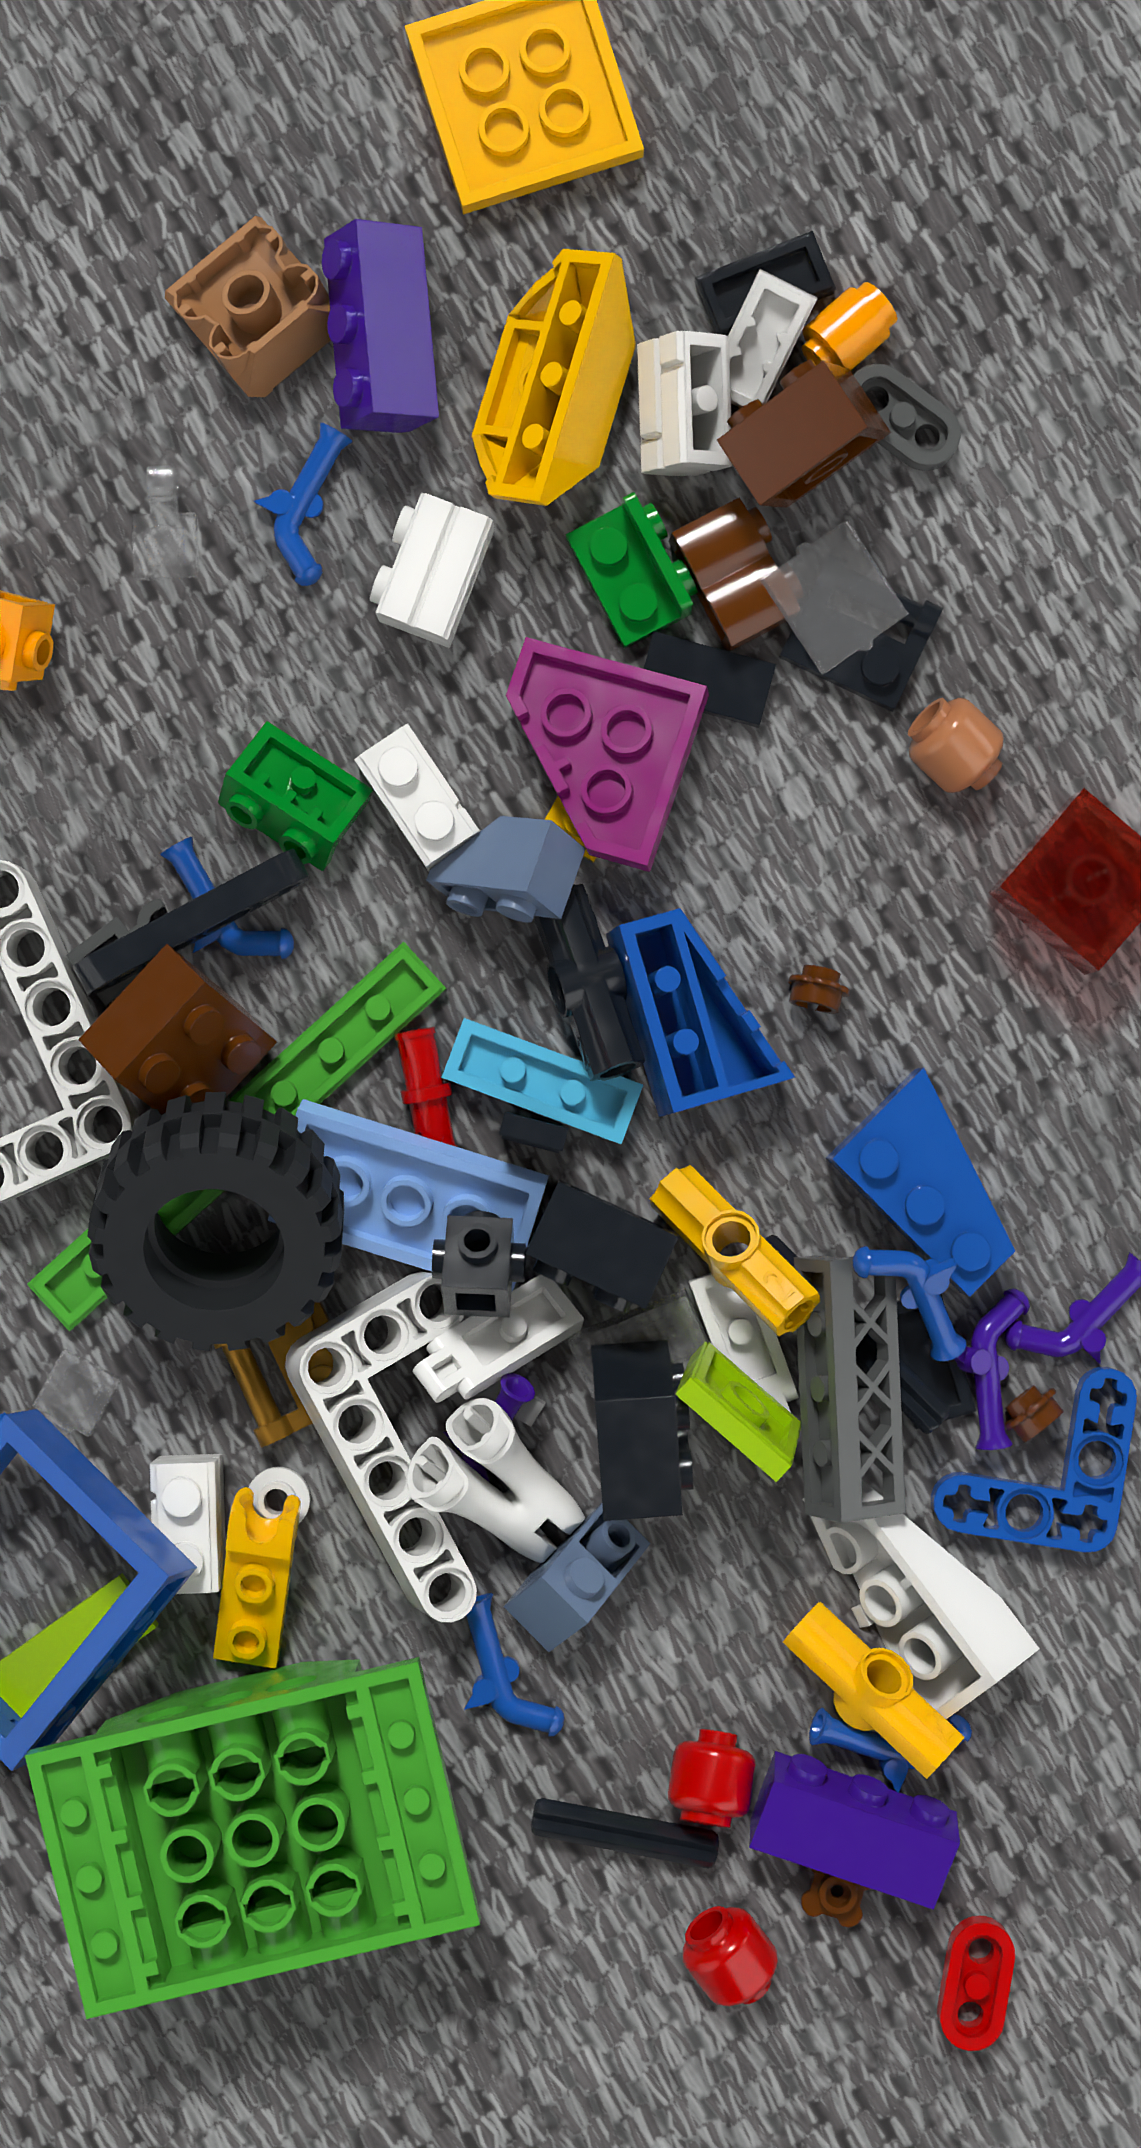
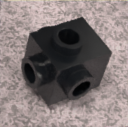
[432,1211,526,1318]

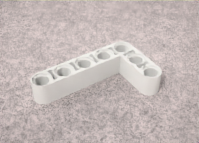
[0,860,139,1203]
[285,1271,477,1622]

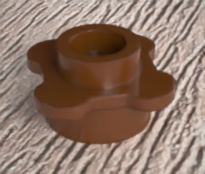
[801,1869,870,1927]

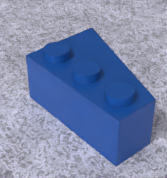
[606,908,796,1117]
[826,1067,1015,1297]

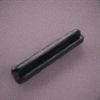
[531,1798,720,1869]

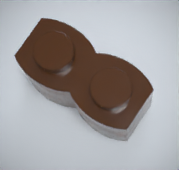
[668,497,802,652]

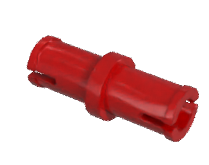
[394,1027,458,1147]

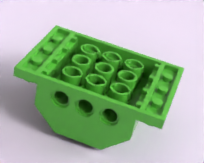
[25,1657,481,2019]

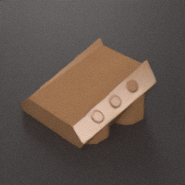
[165,216,331,397]

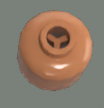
[908,698,1004,793]

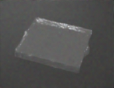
[760,520,908,674]

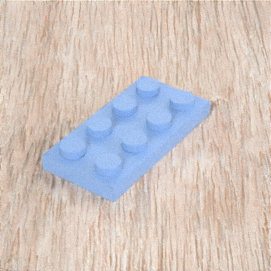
[268,1099,549,1291]

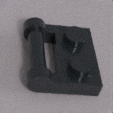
[779,553,943,712]

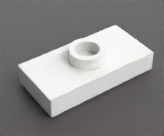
[728,269,817,408]

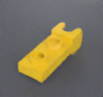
[213,1487,301,1669]

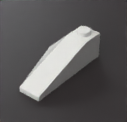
[803,1479,1040,1719]

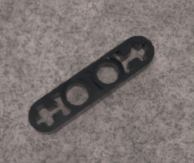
[72,849,310,996]

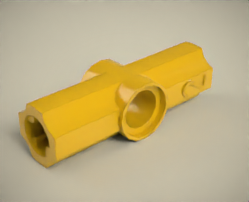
[649,1165,820,1337]
[783,1602,964,1779]

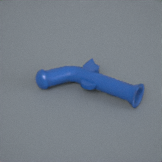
[253,422,353,586]
[160,836,294,959]
[853,1246,967,1361]
[464,1593,565,1737]
[809,1708,972,1793]

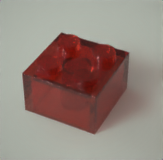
[988,788,1141,975]

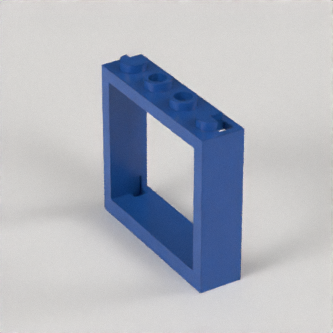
[0,1409,197,1771]

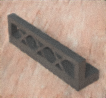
[794,1255,906,1523]

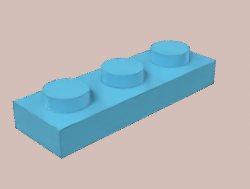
[441,1018,643,1144]

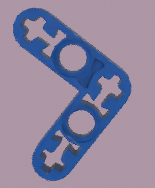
[931,1367,1137,1552]

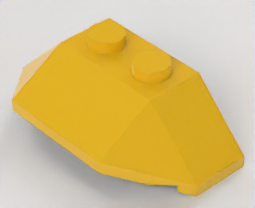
[472,249,636,506]

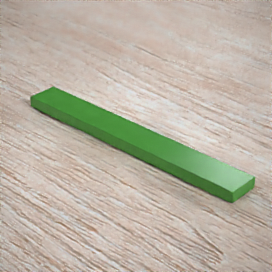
[27,942,447,1331]

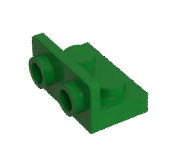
[565,492,698,650]
[218,721,374,871]

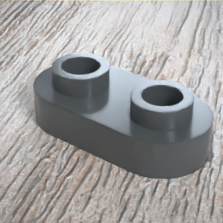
[854,364,961,471]

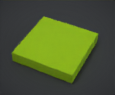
[675,1342,801,1482]

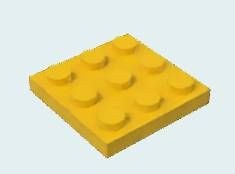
[405,0,644,215]

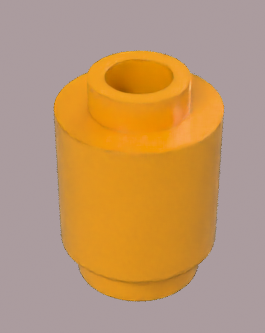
[802,282,898,371]

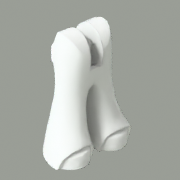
[407,1398,585,1564]

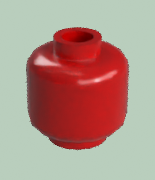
[668,1729,756,1828]
[682,1906,778,2007]

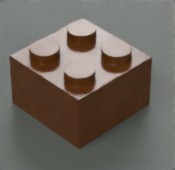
[717,359,891,508]
[78,944,277,1115]

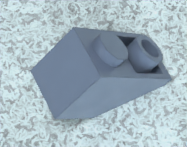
[426,816,585,923]
[503,1503,651,1652]

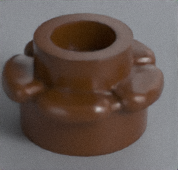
[788,965,850,1014]
[1004,1385,1064,1443]

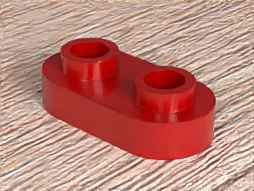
[937,1915,1015,2051]

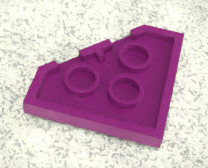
[506,637,709,872]

